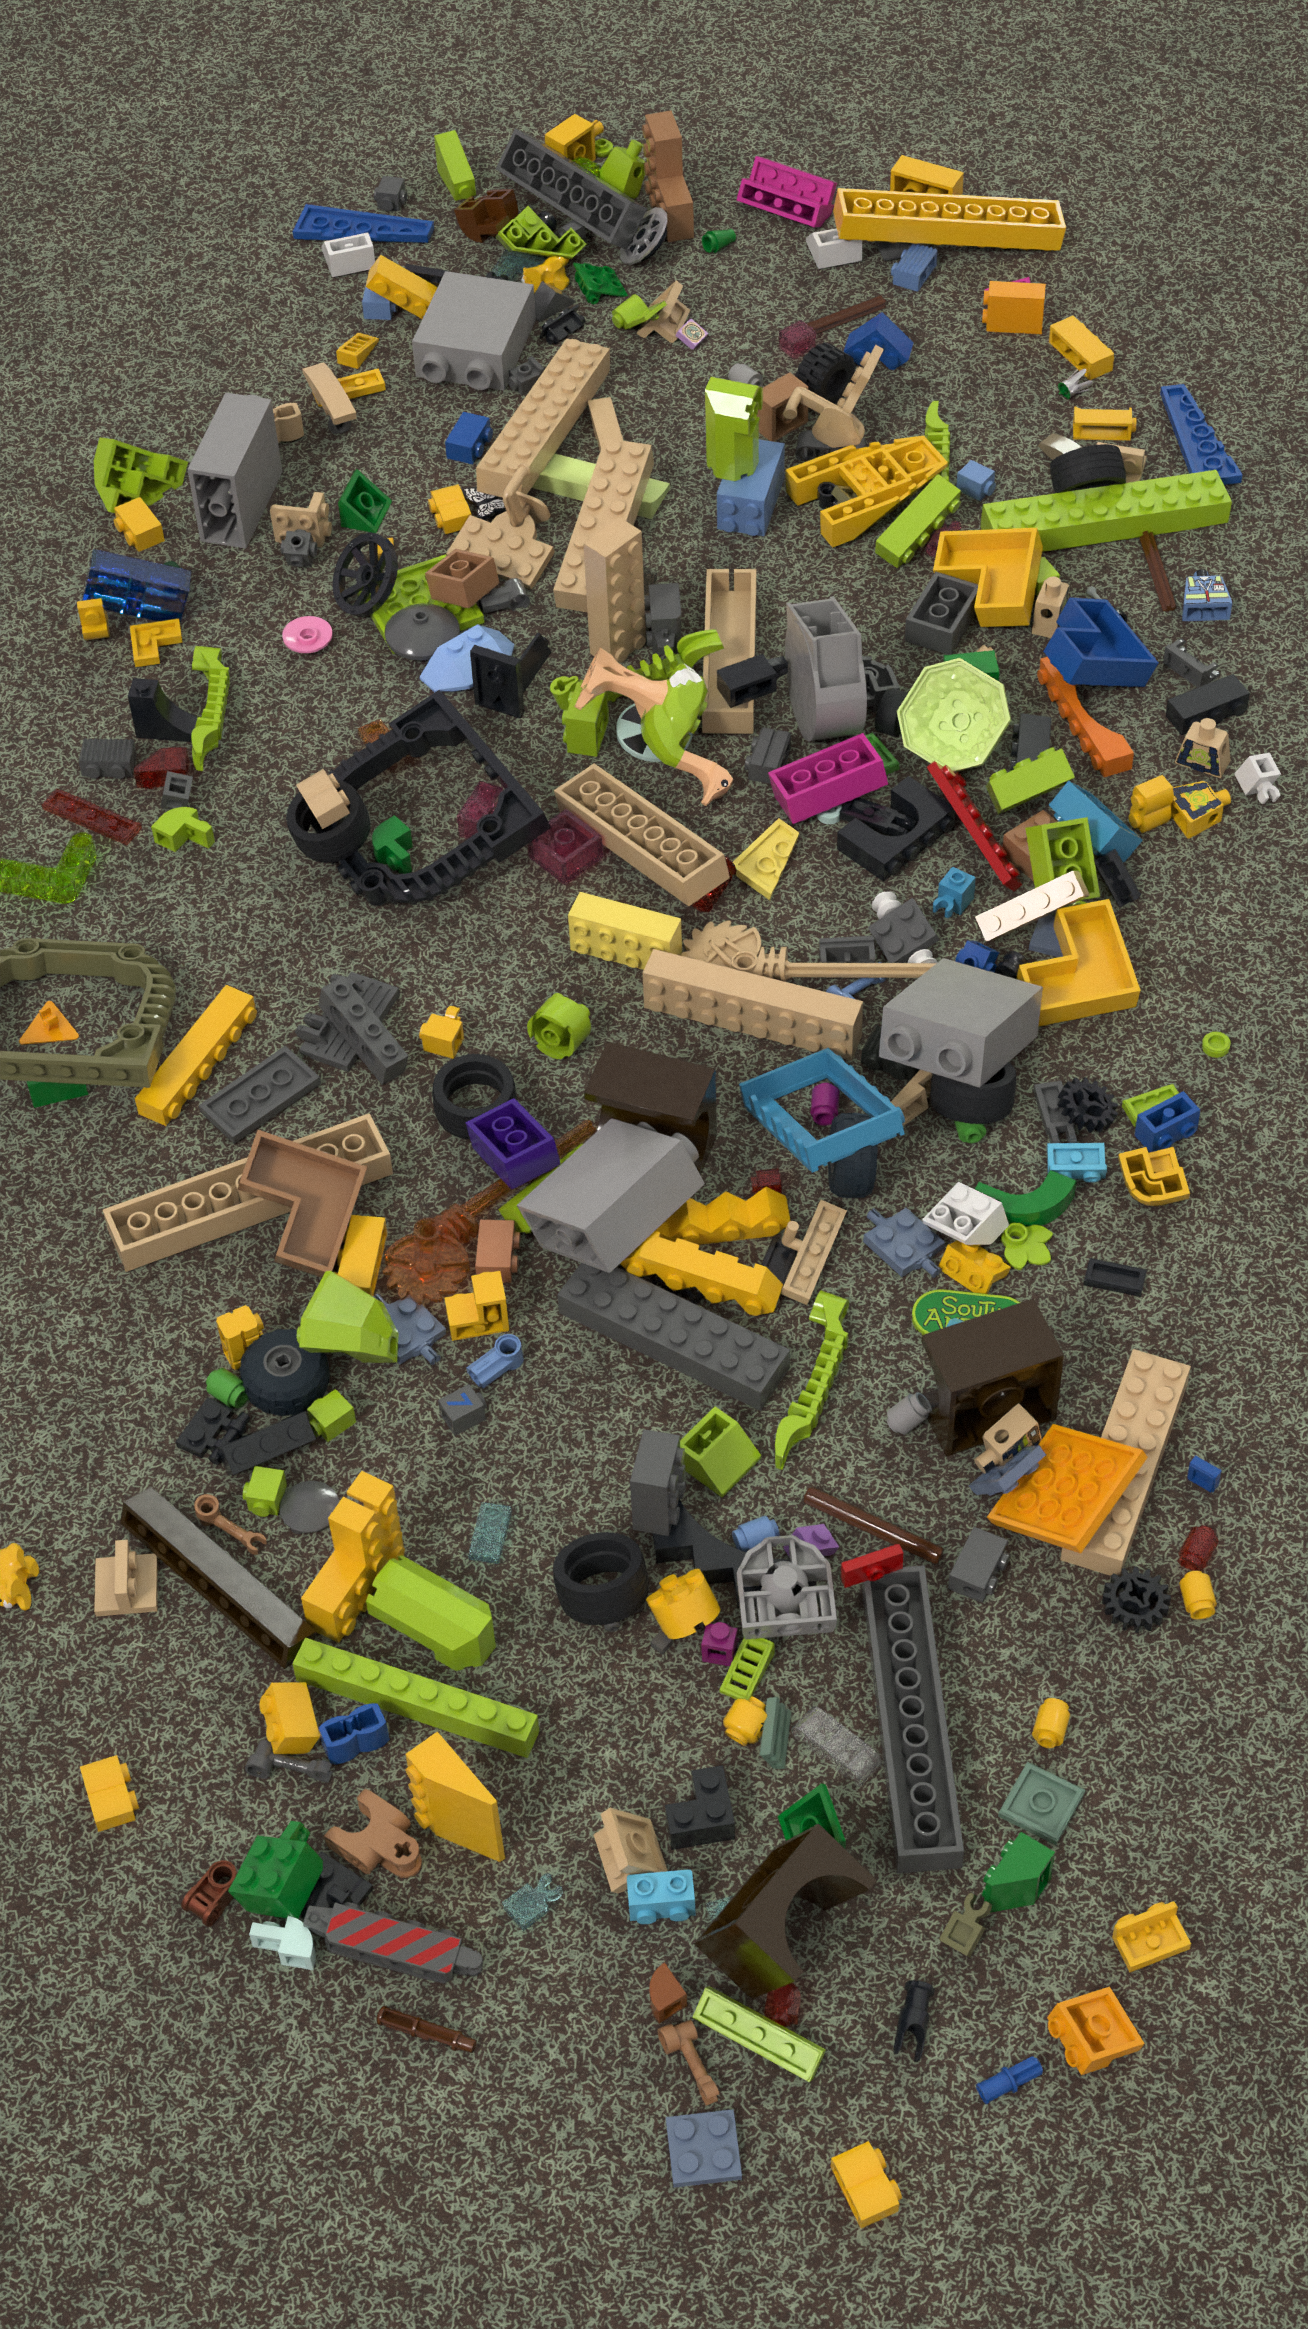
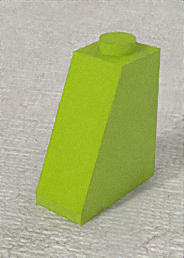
[434,130,476,201]

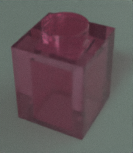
[779,320,816,360]

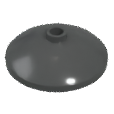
[385,603,460,660]

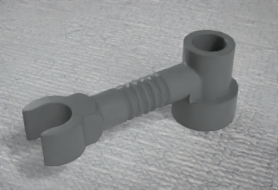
[245,1740,333,1783]

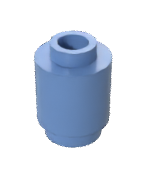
[732,1515,780,1552]

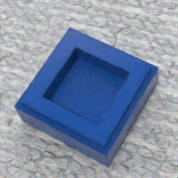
[1187,1455,1222,1492]

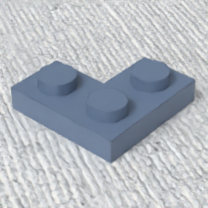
[969,1445,1046,1496]

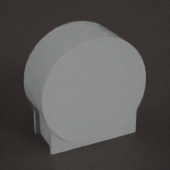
[785,596,867,742]

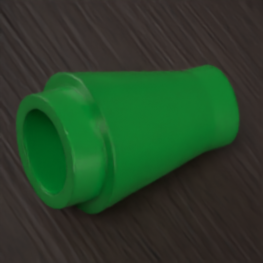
[702,229,736,253]

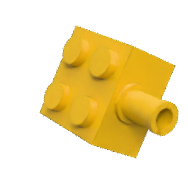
[545,114,604,168]

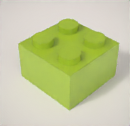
[562,682,609,757]

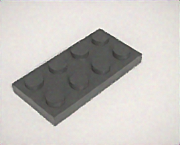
[199,1046,321,1144]

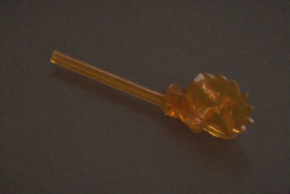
[383,1119,596,1305]

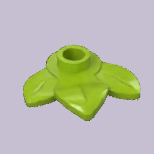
[1001,1223,1053,1270]

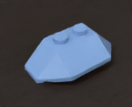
[419,624,514,693]

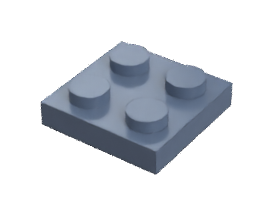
[666,2109,742,2188]

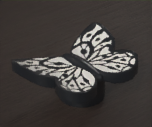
[462,487,506,520]

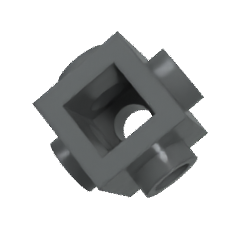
[281,529,317,567]

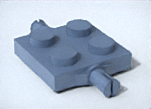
[863,1208,945,1278]
[373,1293,446,1365]

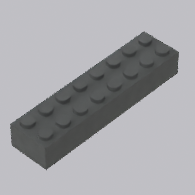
[496,128,647,250]
[557,1263,790,1411]

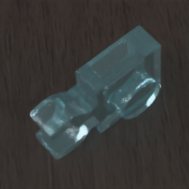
[502,1873,563,1931]

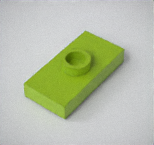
[1122,1084,1179,1127]

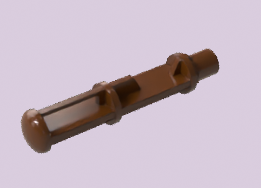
[376,2006,477,2053]

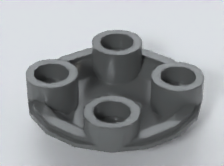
[280,1481,339,1534]

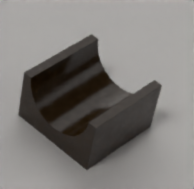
[584,1041,717,1175]
[921,1298,1064,1457]
[694,1824,877,1999]

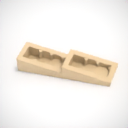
[588,397,623,451]
[891,1070,932,1126]

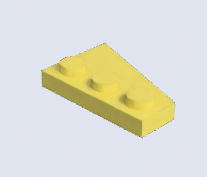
[729,818,799,900]

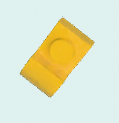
[77,598,110,641]

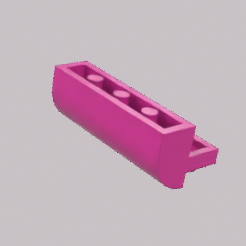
[737,156,837,227]

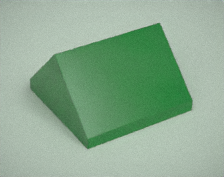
[338,469,392,533]
[27,1081,88,1108]
[778,1783,846,1849]

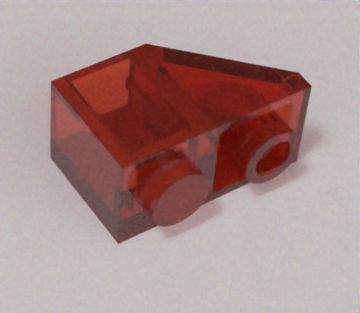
[134,747,190,789]

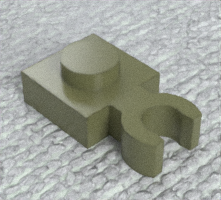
[939,1893,992,1958]

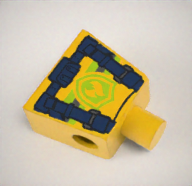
[1170,781,1231,839]

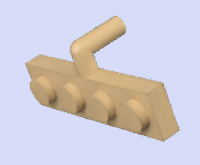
[780,1200,847,1305]

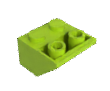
[680,1406,761,1497]

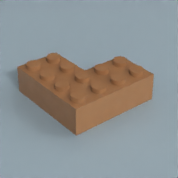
[642,110,694,242]
[238,1130,367,1277]

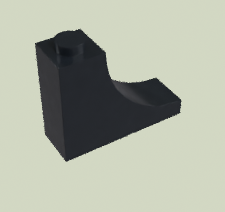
[128,678,198,742]

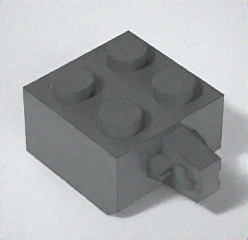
[644,583,682,655]

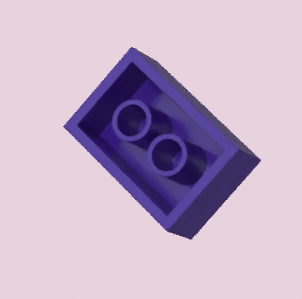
[466,1098,561,1189]

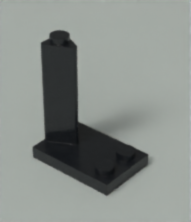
[470,633,551,719]

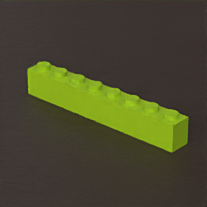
[292,1638,540,1758]

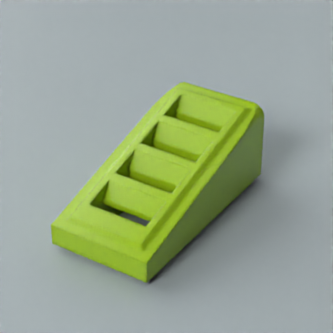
[719,1638,775,1700]

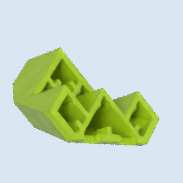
[94,437,188,514]

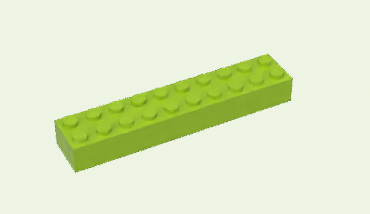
[980,470,1232,552]

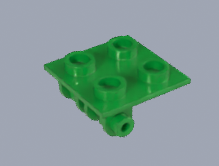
[573,263,628,305]

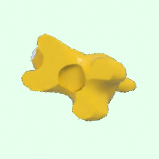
[521,256,570,294]
[0,1543,39,1611]

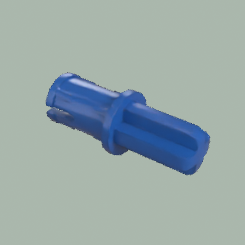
[976,2057,1043,2104]

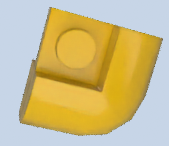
[1118,1147,1190,1206]

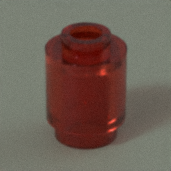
[1178,1525,1219,1571]

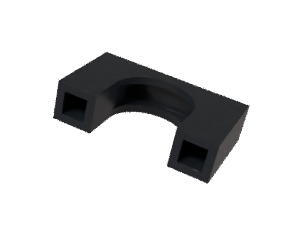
[837,776,955,882]

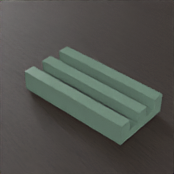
[760,1697,791,1769]

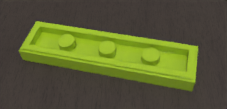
[692,1986,826,2082]

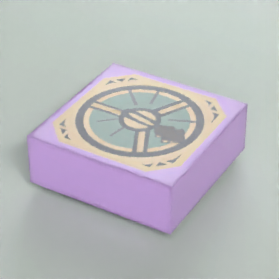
[675,319,708,350]

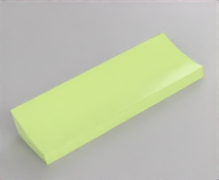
[532,454,670,519]

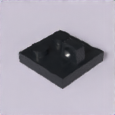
[299,1851,374,1920]

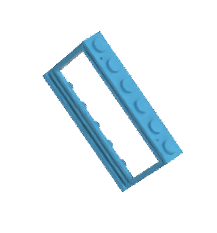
[739,1048,905,1173]

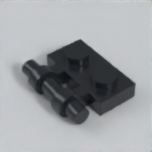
[176,1397,250,1465]

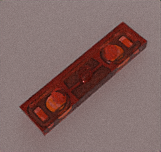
[42,788,142,845]

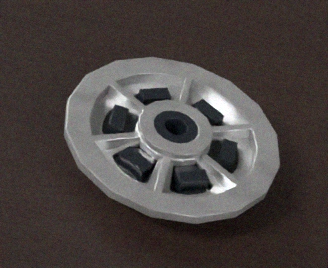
[620,207,667,265]

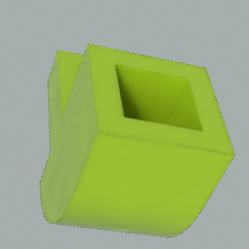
[151,807,215,852]

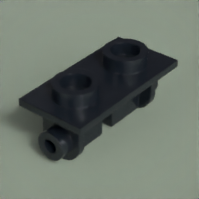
[539,304,586,345]
[1095,849,1141,907]

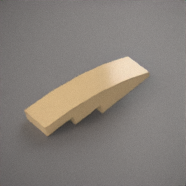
[302,362,357,425]

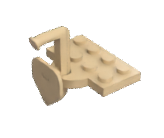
[783,345,884,448]
[446,463,555,590]

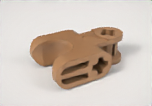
[323,1789,422,1878]

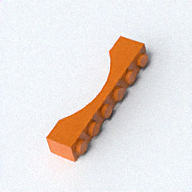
[1037,657,1134,777]

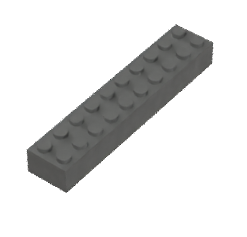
[862,1565,964,1873]

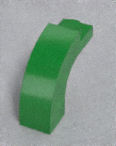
[975,1170,1077,1227]

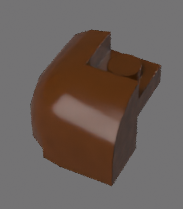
[454,189,518,243]

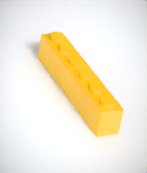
[135,985,257,1126]

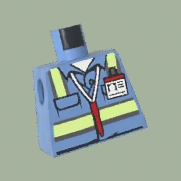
[1182,569,1232,621]

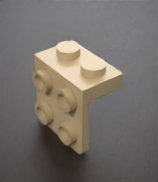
[270,492,332,548]

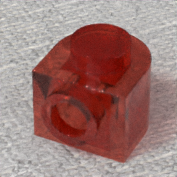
[751,1168,782,1194]
[765,1983,801,2027]

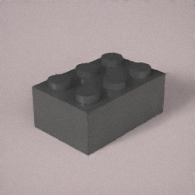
[905,571,978,655]
[630,1429,686,1536]

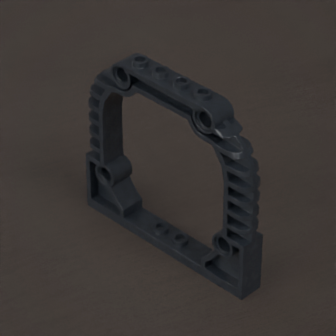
[311,689,551,906]

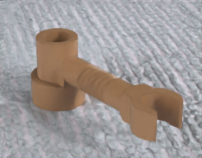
[194,1494,267,1555]
[657,2020,719,2106]

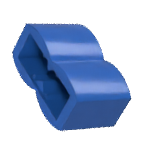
[319,1703,390,1764]

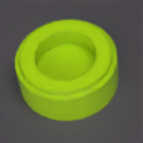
[1202,1032,1231,1058]

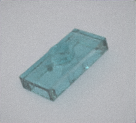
[468,1502,512,1564]

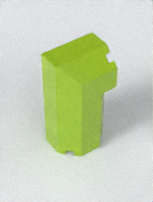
[705,377,763,481]
[366,1555,496,1671]

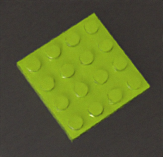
[357,554,484,654]

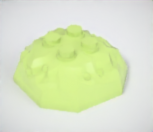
[897,658,1011,772]

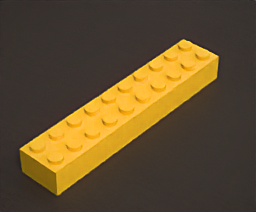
[833,188,1066,251]

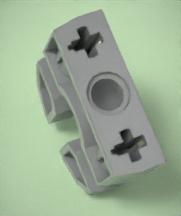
[737,1535,837,1639]

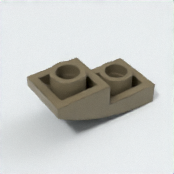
[1038,433,1082,460]

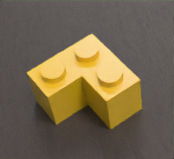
[445,1271,509,1341]

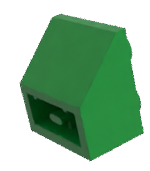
[982,1832,1055,1913]

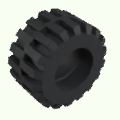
[795,342,856,405]

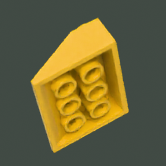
[405,1732,505,1862]

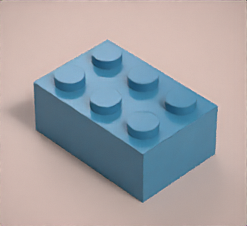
[1049,781,1143,863]

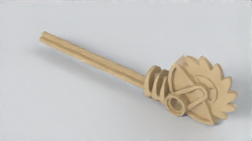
[681,921,936,982]

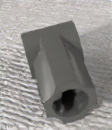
[478,578,530,613]

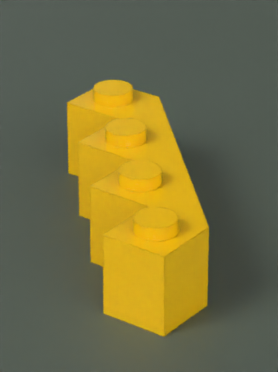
[655,1187,791,1245]
[620,1231,783,1316]

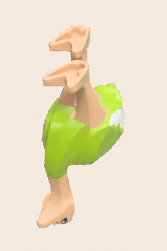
[574,647,733,806]

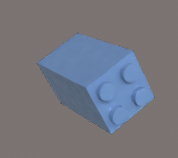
[717,440,785,536]

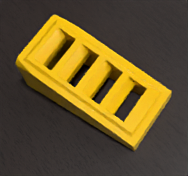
[336,333,379,369]

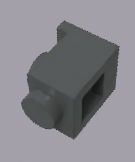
[508,356,545,396]
[160,771,193,810]

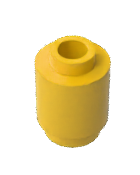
[1179,1571,1217,1620]
[1032,1698,1070,1748]

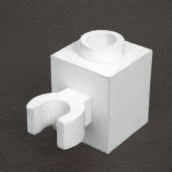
[1235,753,1281,804]

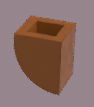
[649,1962,687,2024]

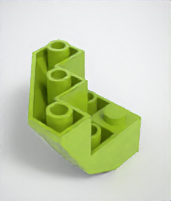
[495,206,586,259]
[297,1271,399,1363]

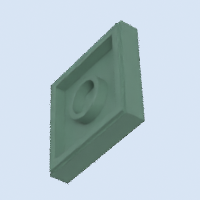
[998,1761,1085,1845]

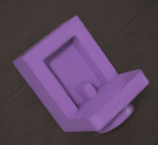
[784,1524,839,1558]

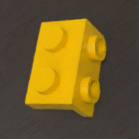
[938,1240,1011,1294]
[1112,1901,1191,1972]

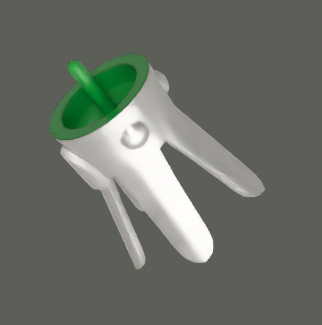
[1058,369,1093,399]

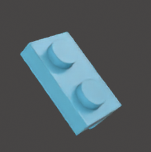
[1047,1143,1107,1182]
[627,1870,696,1924]

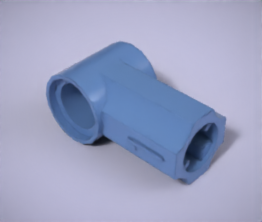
[466,1334,524,1389]

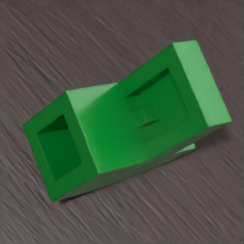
[372,815,413,874]

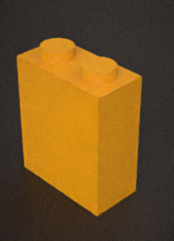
[982,281,1046,334]

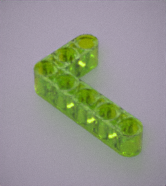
[0,832,97,904]

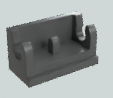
[1163,638,1220,688]
[819,936,875,978]

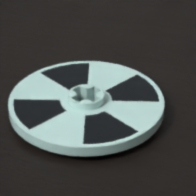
[616,704,693,762]

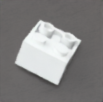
[806,228,862,269]
[321,233,375,277]
[922,1182,1009,1245]

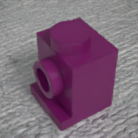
[701,1622,739,1666]

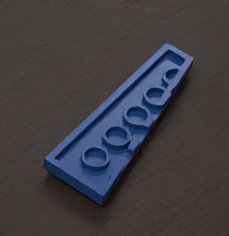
[293,204,434,243]
[1160,384,1242,485]

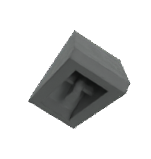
[534,281,575,322]

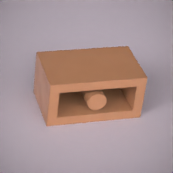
[475,1220,521,1283]

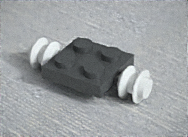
[868,892,940,963]

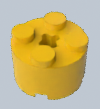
[646,1569,721,1639]

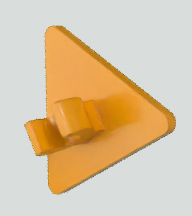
[19,1001,79,1045]

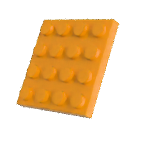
[987,1424,1148,1554]

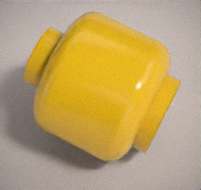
[723,1696,767,1746]

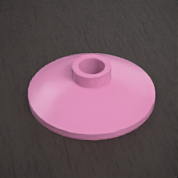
[282,616,332,653]

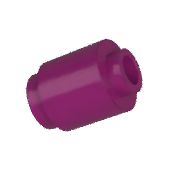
[810,1083,840,1126]

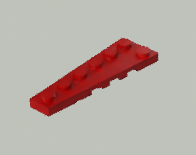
[927,761,1022,891]

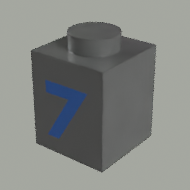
[438,1384,487,1436]

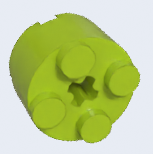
[527,993,591,1059]

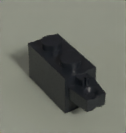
[717,654,788,708]

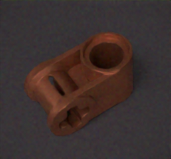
[181,1860,237,1927]

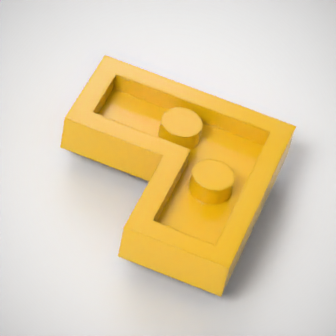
[130,619,183,667]

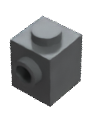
[374,176,407,211]

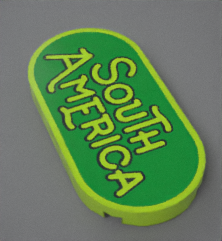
[912,1289,1020,1335]

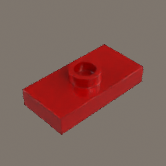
[841,1544,904,1588]

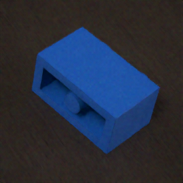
[445,412,493,464]

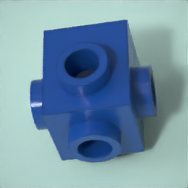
[955,940,999,973]

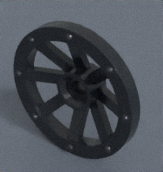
[333,532,398,617]

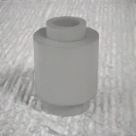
[728,363,763,387]
[887,1392,932,1435]

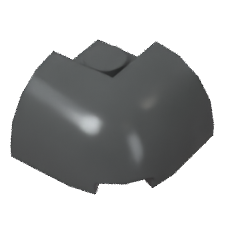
[862,656,900,712]

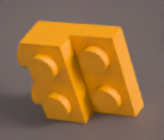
[1047,1987,1145,2075]

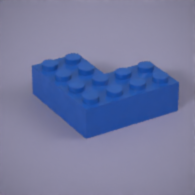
[1043,598,1159,687]

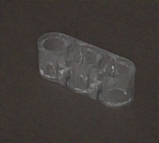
[791,1706,882,1787]

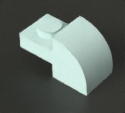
[249,1916,316,1970]

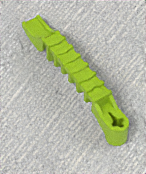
[911,401,950,502]
[550,629,724,710]
[191,646,230,771]
[775,1290,849,1470]

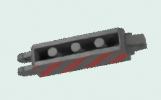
[303,1902,483,1984]

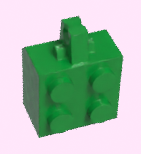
[228,1821,323,1919]

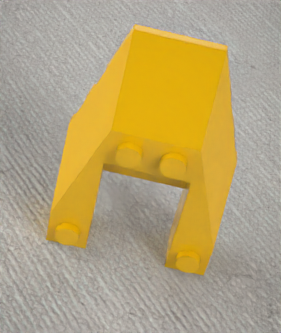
[785,435,948,548]

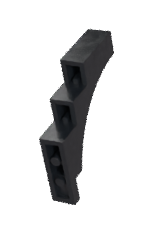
[652,1499,816,1608]

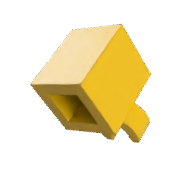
[419,1006,464,1059]

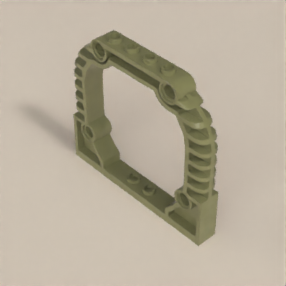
[0,938,176,1088]

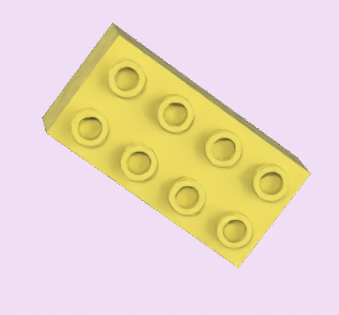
[568,892,682,970]

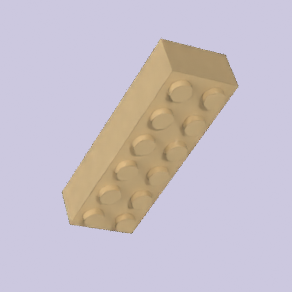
[583,517,646,663]

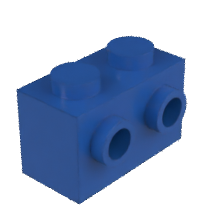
[1135,1091,1200,1153]

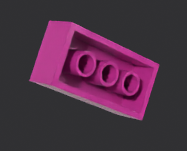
[768,733,888,824]

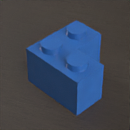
[844,312,914,370]

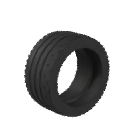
[1050,444,1126,493]
[286,779,371,863]
[432,1054,517,1140]
[930,1062,1016,1124]
[553,1532,649,1625]

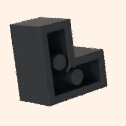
[665,1765,735,1850]

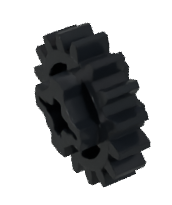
[1057,1077,1118,1133]
[1102,1566,1171,1633]

